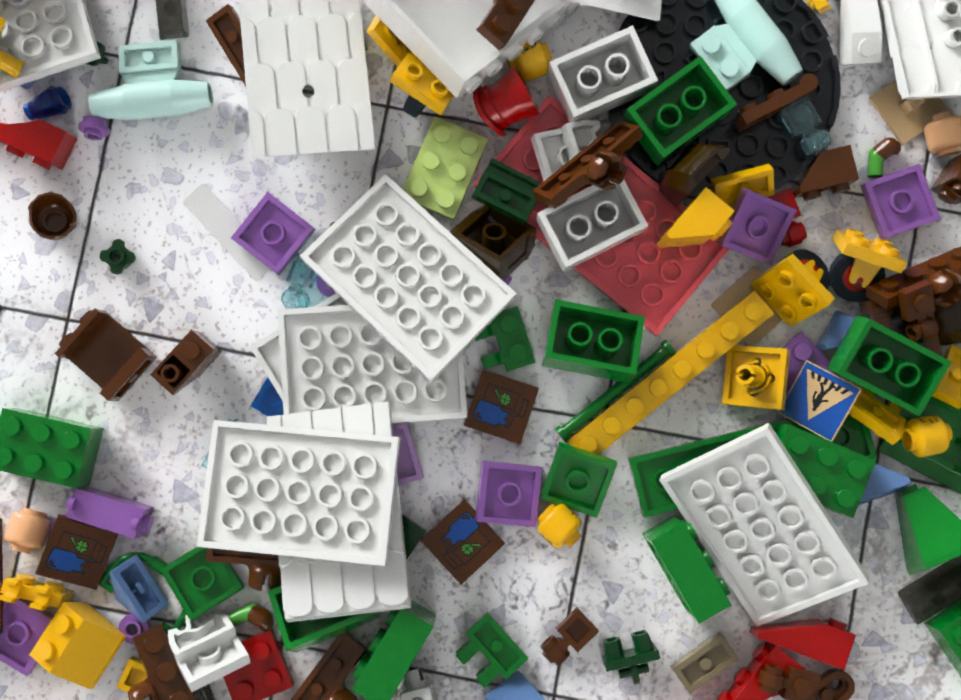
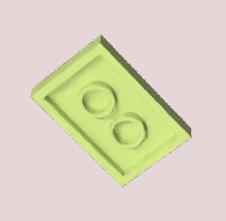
[403,116,489,221]

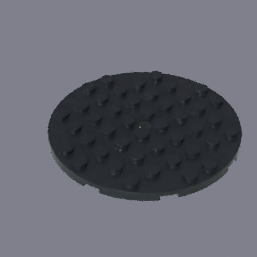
[607,0,841,199]

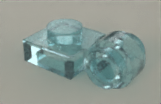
[779,96,831,156]
[281,253,318,309]

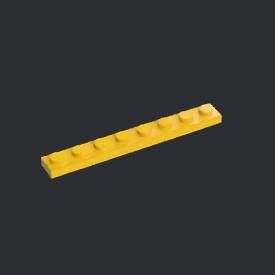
[567,290,774,455]

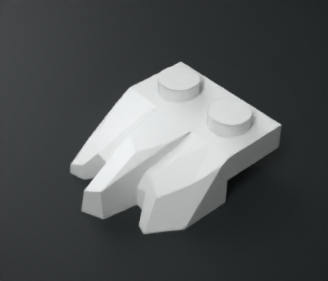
[530,120,600,181]
[168,610,251,692]

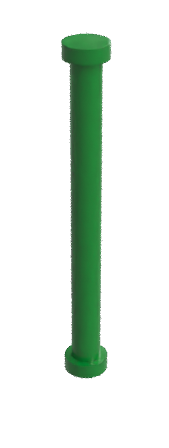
[555,340,676,443]

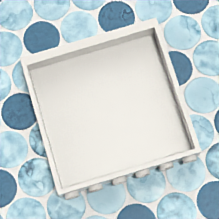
[362,0,581,98]

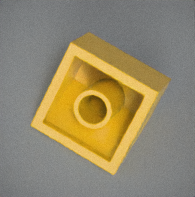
[656,187,735,248]
[29,602,127,689]

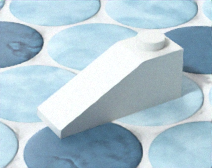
[839,0,882,65]

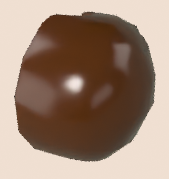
[28,192,77,241]

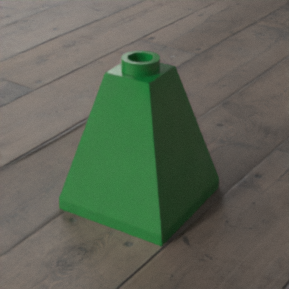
[896,484,961,575]

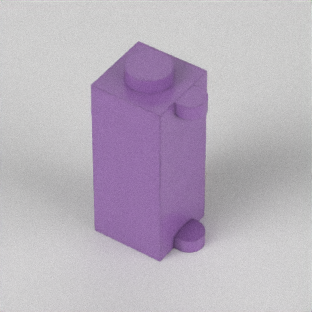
[66,486,154,539]

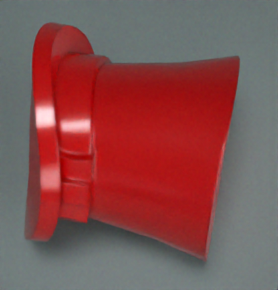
[473,66,540,137]

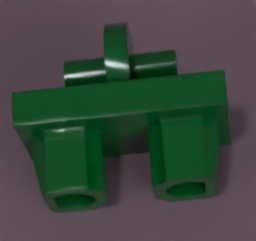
[601,630,660,685]

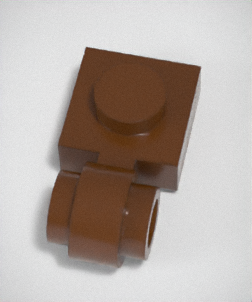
[898,280,939,343]
[540,607,599,666]
[758,663,821,700]

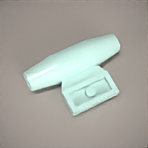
[690,0,803,91]
[88,40,214,120]

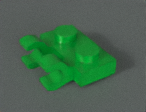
[475,306,536,372]
[455,612,528,688]

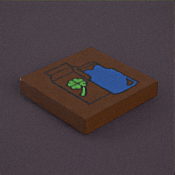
[464,369,539,444]
[420,499,505,585]
[35,514,118,590]

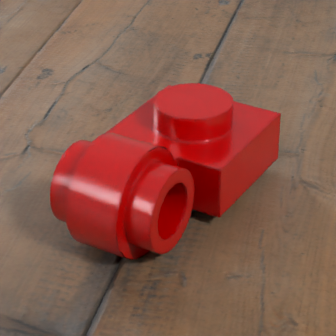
[768,188,807,247]

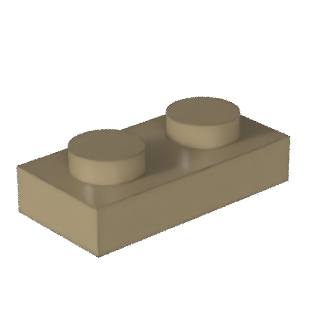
[670,632,740,694]

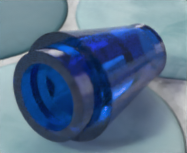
[23,86,72,121]

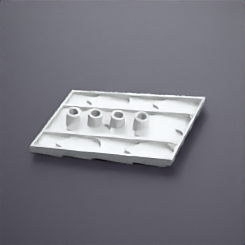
[239,0,375,158]
[879,0,961,100]
[267,401,412,622]

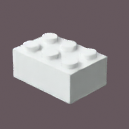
[547,26,658,123]
[536,179,648,272]

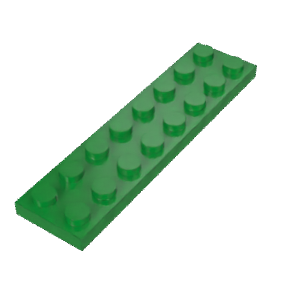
[628,415,877,517]

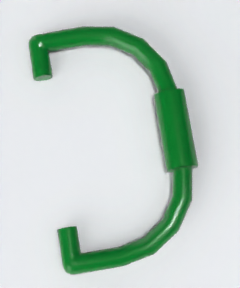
[99,552,187,634]

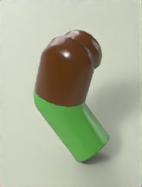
[867,138,901,178]
[228,603,274,631]

